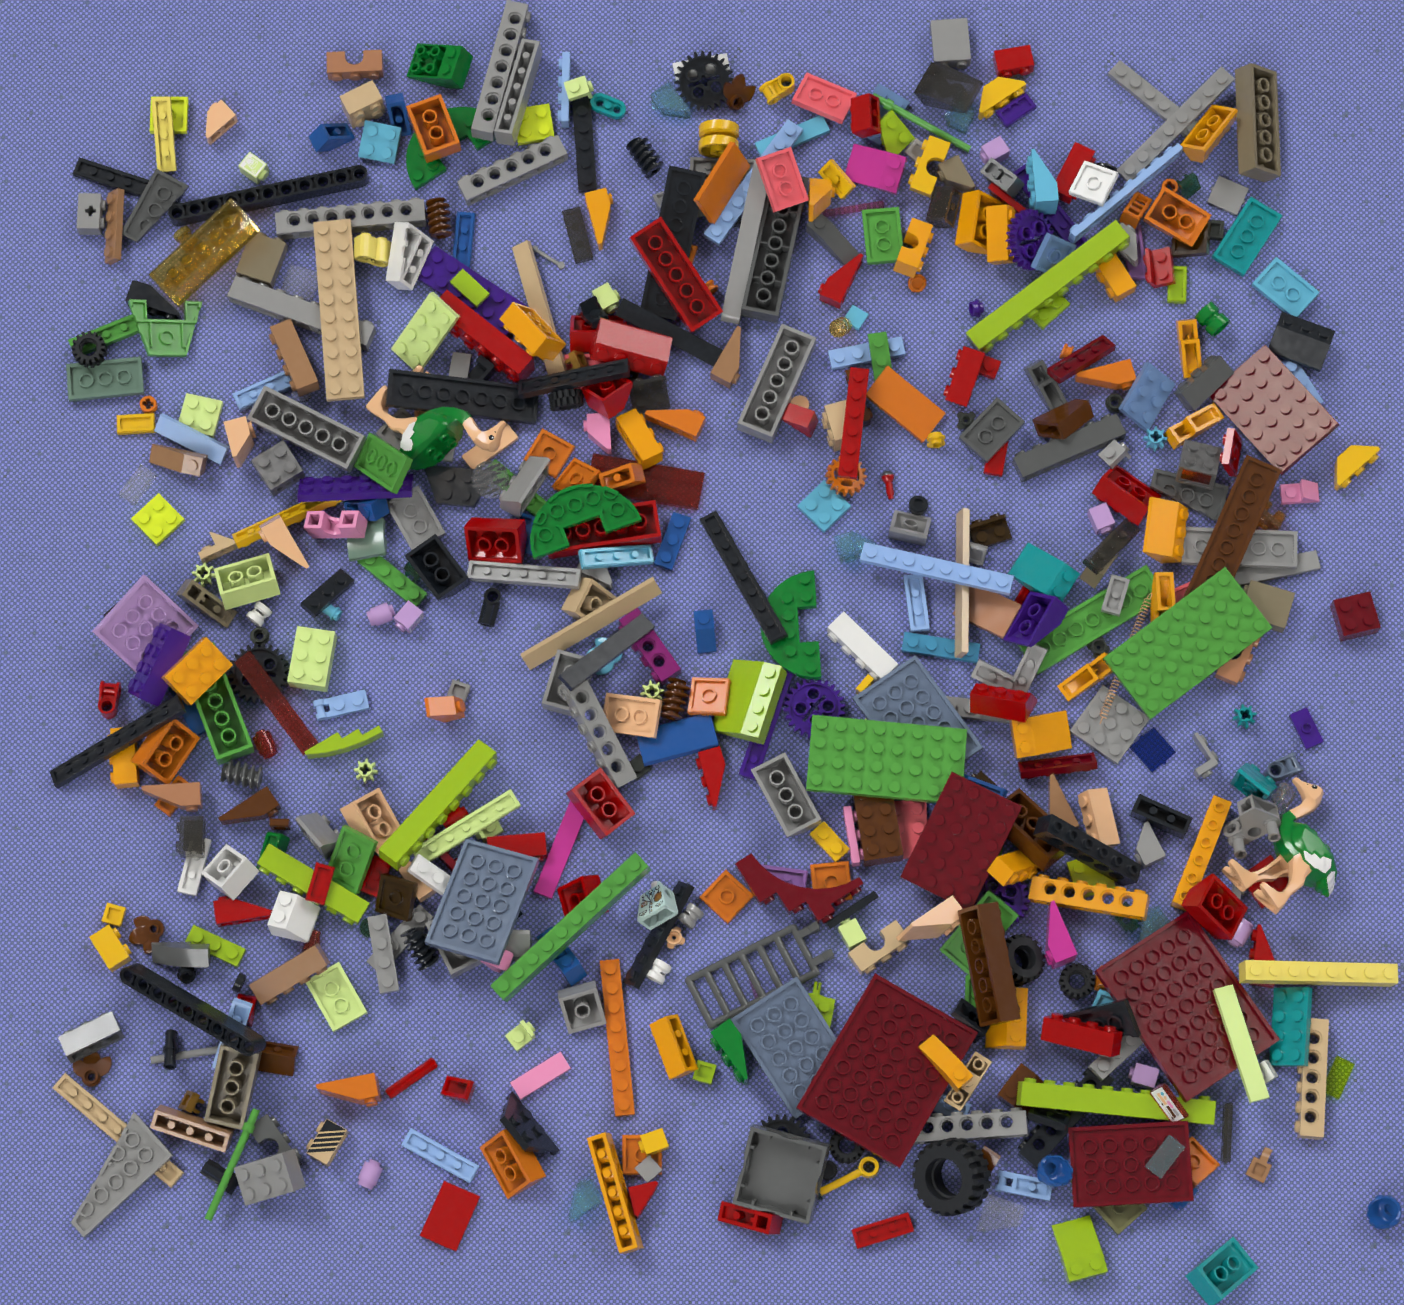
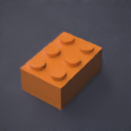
[406,94,461,163]
[131,719,200,784]

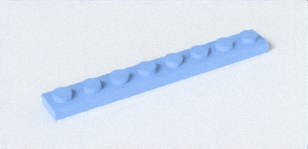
[704,119,803,246]
[1068,143,1183,244]
[860,542,1014,596]

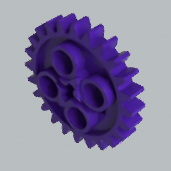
[1006,209,1054,271]
[783,679,846,740]
[974,874,1030,928]

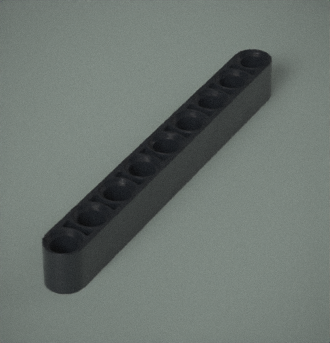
[120,963,266,1056]

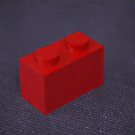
[993,45,1034,78]
[850,93,881,138]

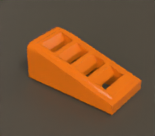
[1119,192,1152,229]

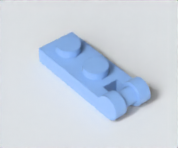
[313,689,370,721]
[995,1170,1052,1201]

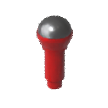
[881,471,894,500]

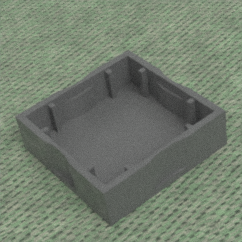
[732,1124,831,1225]

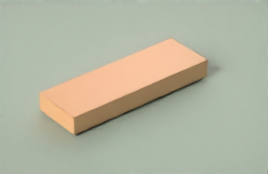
[462,423,519,469]

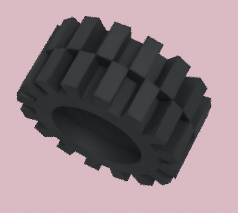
[71,331,108,368]
[548,389,584,411]
[1059,963,1095,1000]
[829,1132,864,1164]

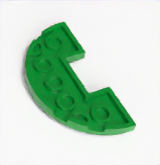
[406,107,496,191]
[530,484,642,560]
[760,570,822,680]

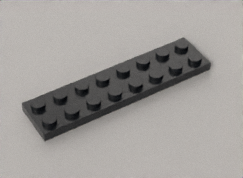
[640,165,706,321]
[385,369,538,425]

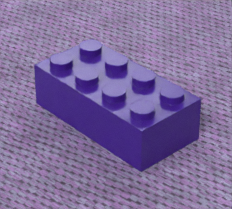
[128,622,191,707]

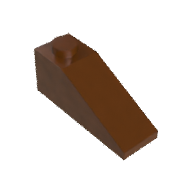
[218,786,281,825]

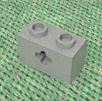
[77,193,106,235]

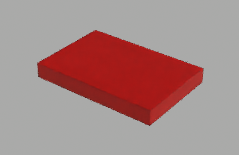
[420,1181,480,1252]

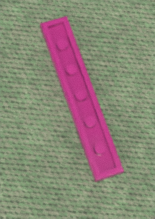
[534,800,584,899]

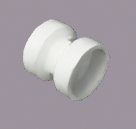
[246,601,272,627]
[646,958,672,985]

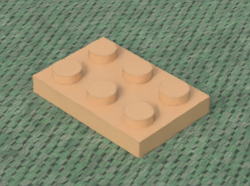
[603,693,663,739]

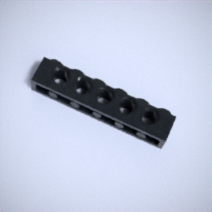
[1033,814,1142,886]
[1017,1068,1114,1170]

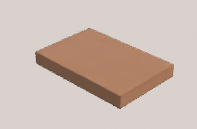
[953,587,1022,639]

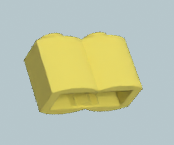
[353,233,392,267]

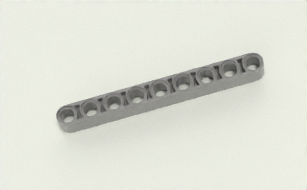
[721,160,767,325]

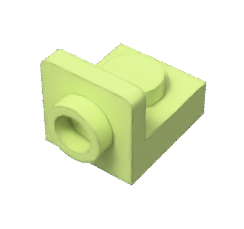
[475,821,504,843]
[505,1020,536,1052]

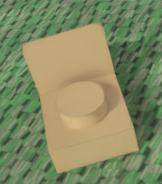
[198,532,238,563]

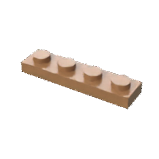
[104,188,124,265]

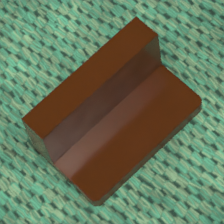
[258,1041,299,1076]

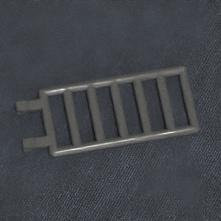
[685,921,835,1029]

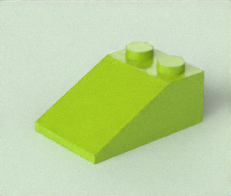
[1051,1215,1108,1284]

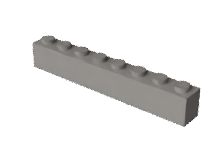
[227,276,376,352]

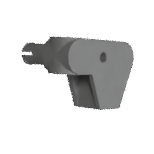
[1223,795,1281,859]

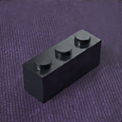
[1129,794,1193,840]

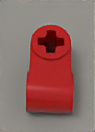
[98,680,121,719]

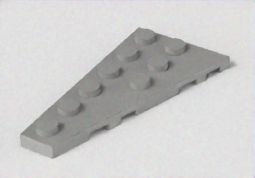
[71,1112,174,1237]

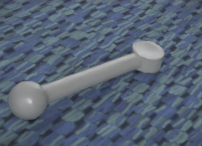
[532,245,565,270]

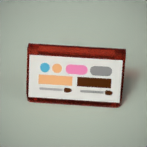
[1150,1083,1189,1122]

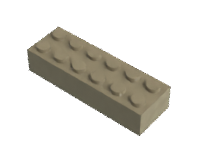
[1235,63,1281,183]

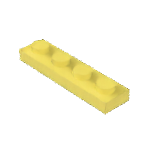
[151,96,177,172]

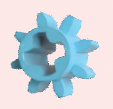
[1143,426,1167,452]

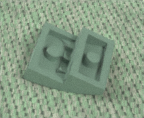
[347,517,387,562]

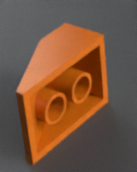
[1143,186,1212,247]
[316,1073,382,1107]

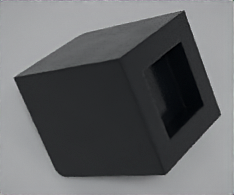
[468,354,496,381]

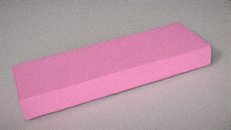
[510,1051,571,1100]

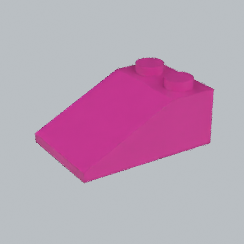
[845,144,907,195]
[1044,900,1077,969]

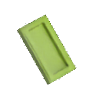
[1167,266,1187,304]
[450,269,490,308]

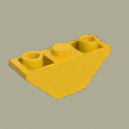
[978,77,1026,120]
[1334,445,1380,491]

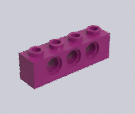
[618,607,681,686]

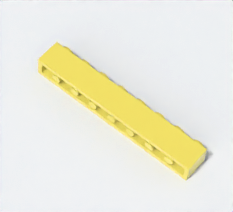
[1239,960,1398,987]

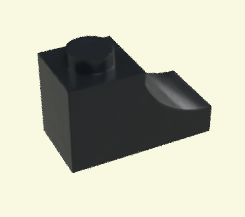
[950,998,990,1044]

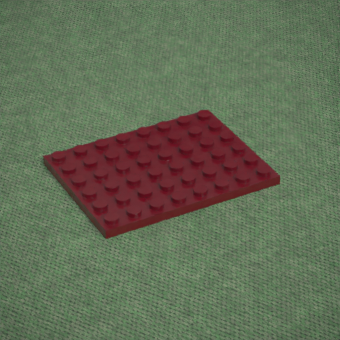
[1094,911,1280,1103]
[796,973,978,1169]

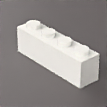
[827,611,898,682]

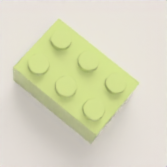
[214,553,281,610]
[287,626,337,692]

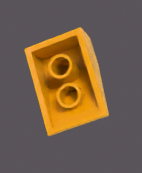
[1009,710,1072,758]

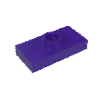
[996,92,1037,129]
[1289,707,1324,751]

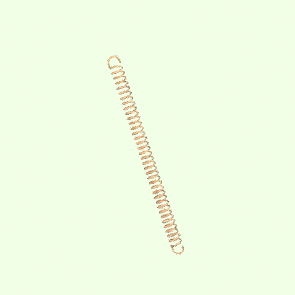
[1100,593,1152,724]

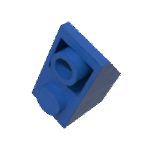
[343,499,390,521]

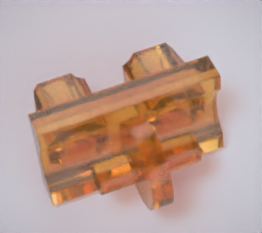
[1256,500,1286,530]

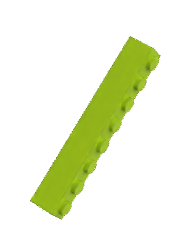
[378,739,497,871]

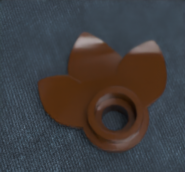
[723,74,756,110]
[129,915,165,954]
[73,1052,112,1087]

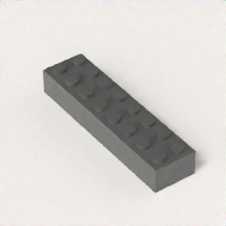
[741,176,809,324]

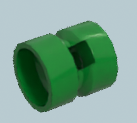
[1195,302,1230,337]

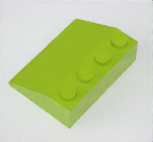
[713,659,787,745]

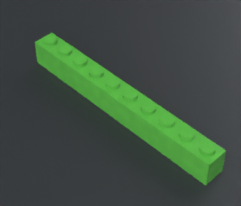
[490,852,652,1002]

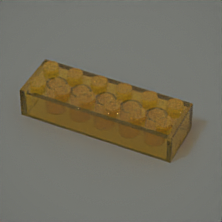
[149,198,261,306]

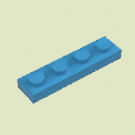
[901,632,980,664]

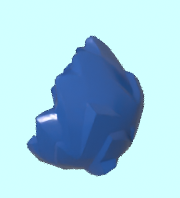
[1037,1155,1073,1188]
[1366,1195,1402,1229]

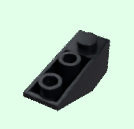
[125,280,182,320]

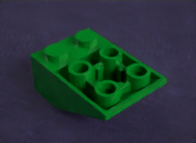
[407,43,473,89]
[710,1018,748,1086]

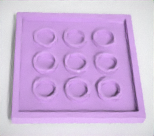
[92,574,199,673]

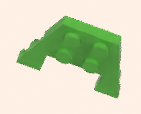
[128,299,202,357]

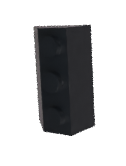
[1268,312,1335,372]
[404,534,470,601]

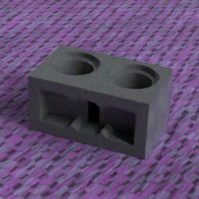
[980,157,1025,199]

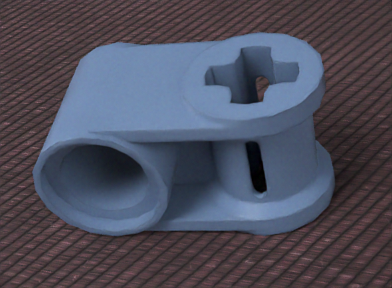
[1264,752,1304,782]

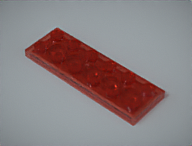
[591,453,705,510]

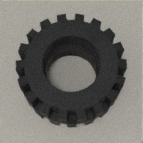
[1005,934,1045,987]

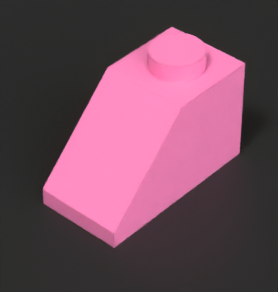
[583,413,612,455]

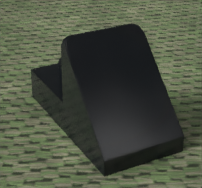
[577,296,609,329]

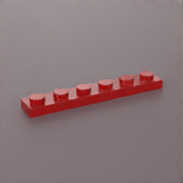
[838,367,869,480]

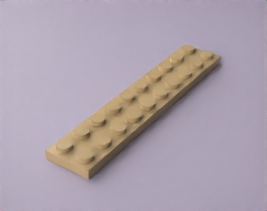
[313,219,365,402]

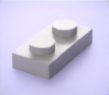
[1101,574,1130,617]

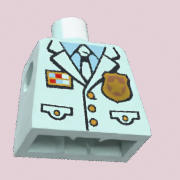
[637,881,678,930]

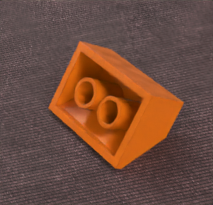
[479,1129,546,1199]

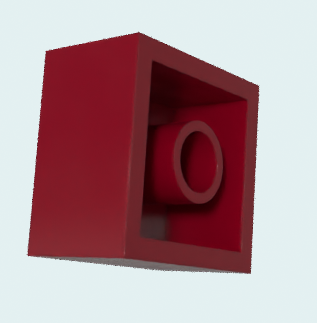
[1330,591,1381,642]

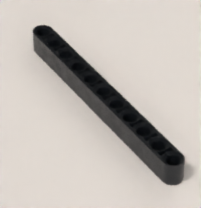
[168,165,369,226]

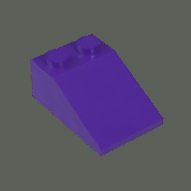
[1003,591,1069,647]

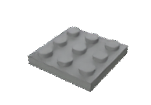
[1070,685,1149,765]

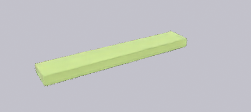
[413,789,521,862]
[1213,984,1270,1103]

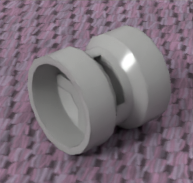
[678,903,705,930]

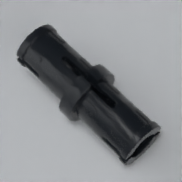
[163,1029,179,1070]

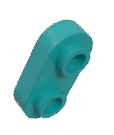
[590,93,626,120]

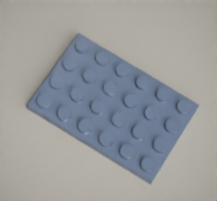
[852,655,983,761]
[425,839,539,965]
[730,976,837,1119]

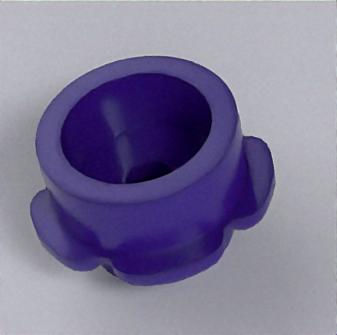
[969,299,984,318]

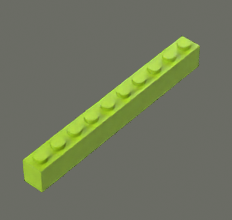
[965,220,1130,353]
[1016,1078,1216,1125]

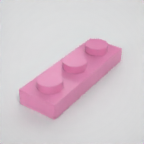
[843,806,863,867]

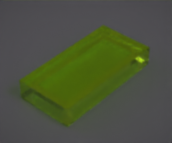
[1326,1056,1355,1100]

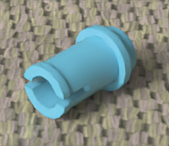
[322,604,342,621]

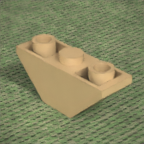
[944,1051,992,1112]

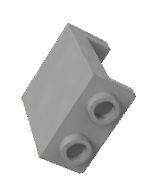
[930,18,971,70]

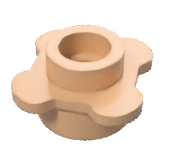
[666,927,685,949]

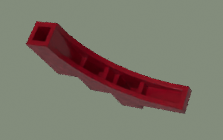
[735,853,864,924]

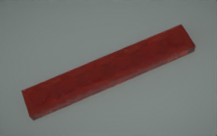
[234,651,319,755]

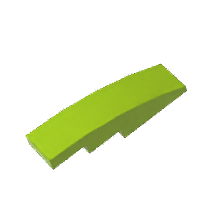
[305,725,384,759]

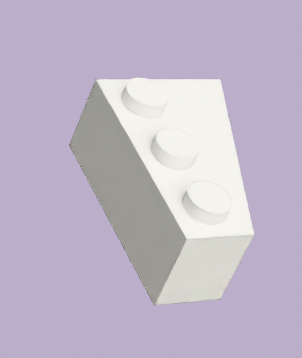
[386,222,434,290]

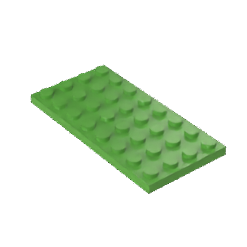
[1103,567,1273,720]
[806,715,967,803]

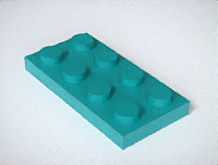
[1212,197,1283,277]
[1269,987,1313,1067]

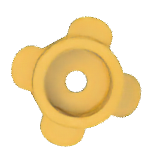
[927,432,946,448]

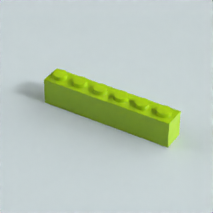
[257,844,370,926]

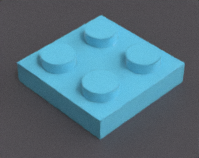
[358,120,402,164]
[797,480,851,533]

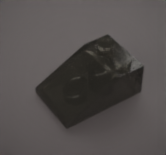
[914,62,984,114]

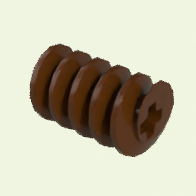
[426,197,452,239]
[660,677,691,720]

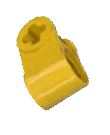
[759,73,795,105]

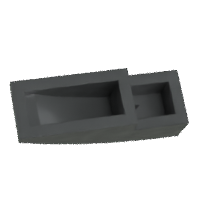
[1023,359,1067,411]
[151,942,211,968]

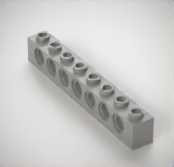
[471,0,531,142]
[275,198,427,240]

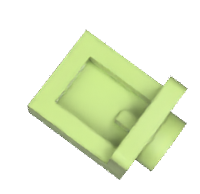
[564,75,594,101]

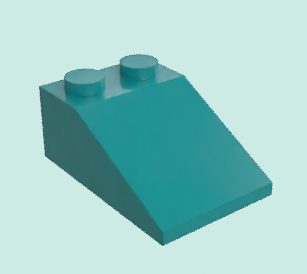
[1007,542,1080,602]
[1230,762,1277,800]
[1185,1236,1258,1305]

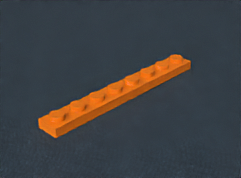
[600,959,635,1117]

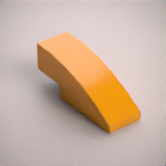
[1176,319,1202,378]
[1163,403,1225,450]
[1150,572,1176,623]
[1057,652,1113,702]

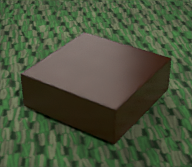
[269,818,291,830]

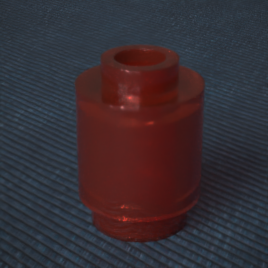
[253,729,278,759]

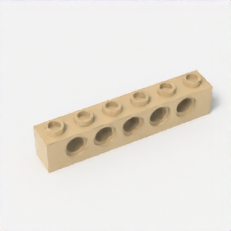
[1294,1018,1329,1140]

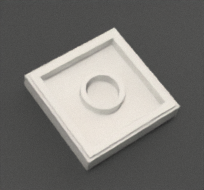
[1069,161,1119,207]

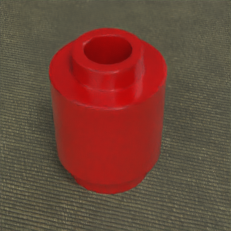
[443,806,469,828]

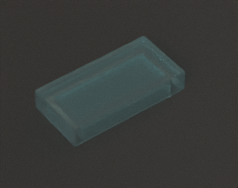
[1145,1135,1185,1179]

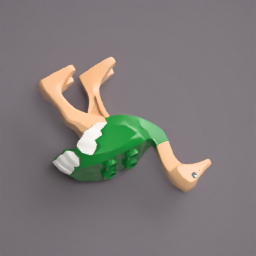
[366,365,506,470]
[1222,777,1337,915]

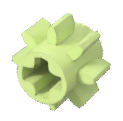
[192,562,216,587]
[640,680,664,700]
[354,758,378,784]

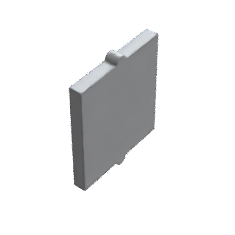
[1207,176,1249,216]

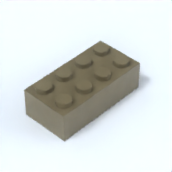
[204,1042,262,1130]

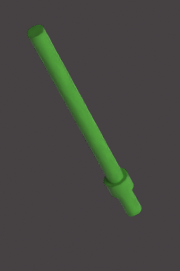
[873,93,971,153]
[204,1108,260,1222]

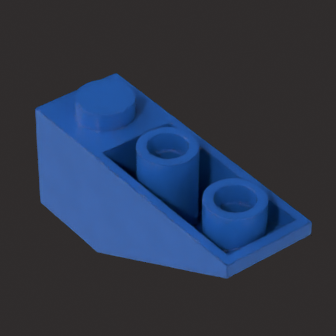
[536,926,587,986]

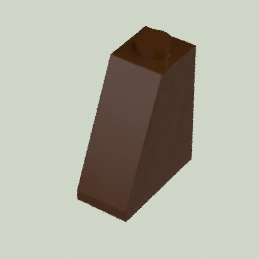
[1032,399,1094,440]

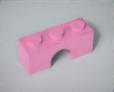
[304,511,368,539]

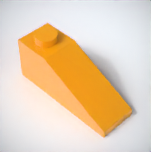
[808,178,835,222]
[584,188,614,250]
[918,1034,973,1093]

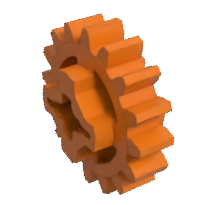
[825,456,867,497]

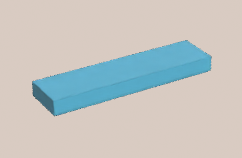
[755,115,830,156]
[578,544,655,570]

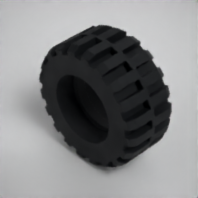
[912,1137,991,1217]

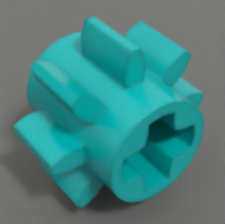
[1232,704,1257,729]

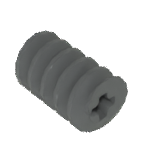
[220,759,263,791]

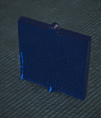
[1130,727,1176,773]

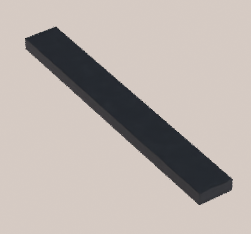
[700,511,788,645]
[50,695,186,789]

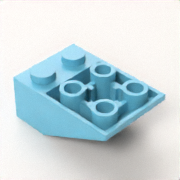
[1026,149,1059,215]

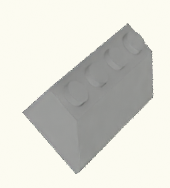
[751,752,822,838]

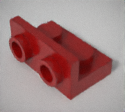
[1143,247,1176,289]

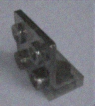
[629,375,671,414]

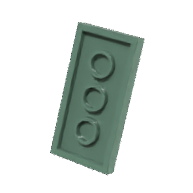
[66,356,145,402]

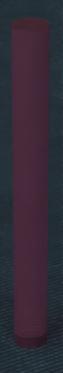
[821,201,884,217]

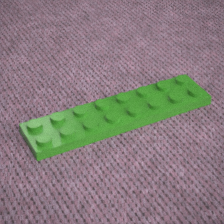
[1017,565,1154,676]

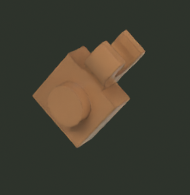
[1245,1147,1273,1184]

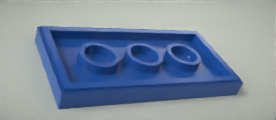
[637,715,719,767]

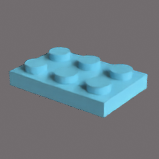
[1251,257,1319,317]

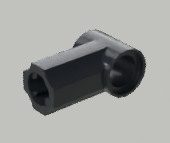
[478,588,502,627]
[200,1159,239,1195]

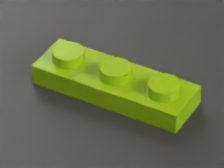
[185,925,246,968]

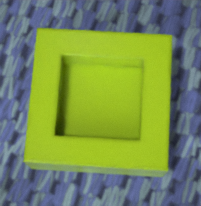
[692,1060,717,1085]

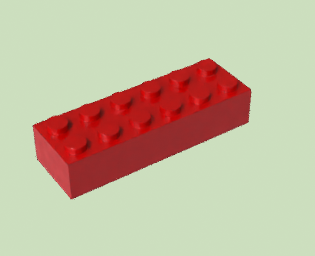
[628,217,723,333]
[440,290,535,384]
[548,500,662,559]

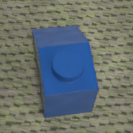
[385,92,412,137]
[308,123,355,152]
[693,609,717,654]

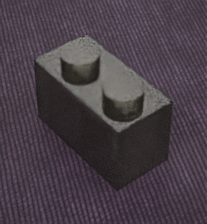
[926,186,962,228]
[176,816,206,858]

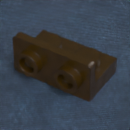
[970,513,1012,547]

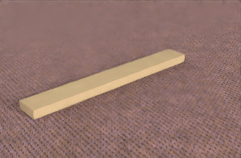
[512,240,567,374]
[955,508,970,658]
[520,577,662,670]
[52,1073,184,1188]

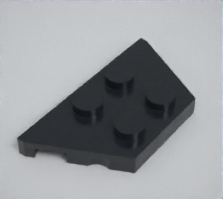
[424,466,497,508]
[500,1092,560,1156]

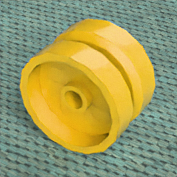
[698,119,739,158]

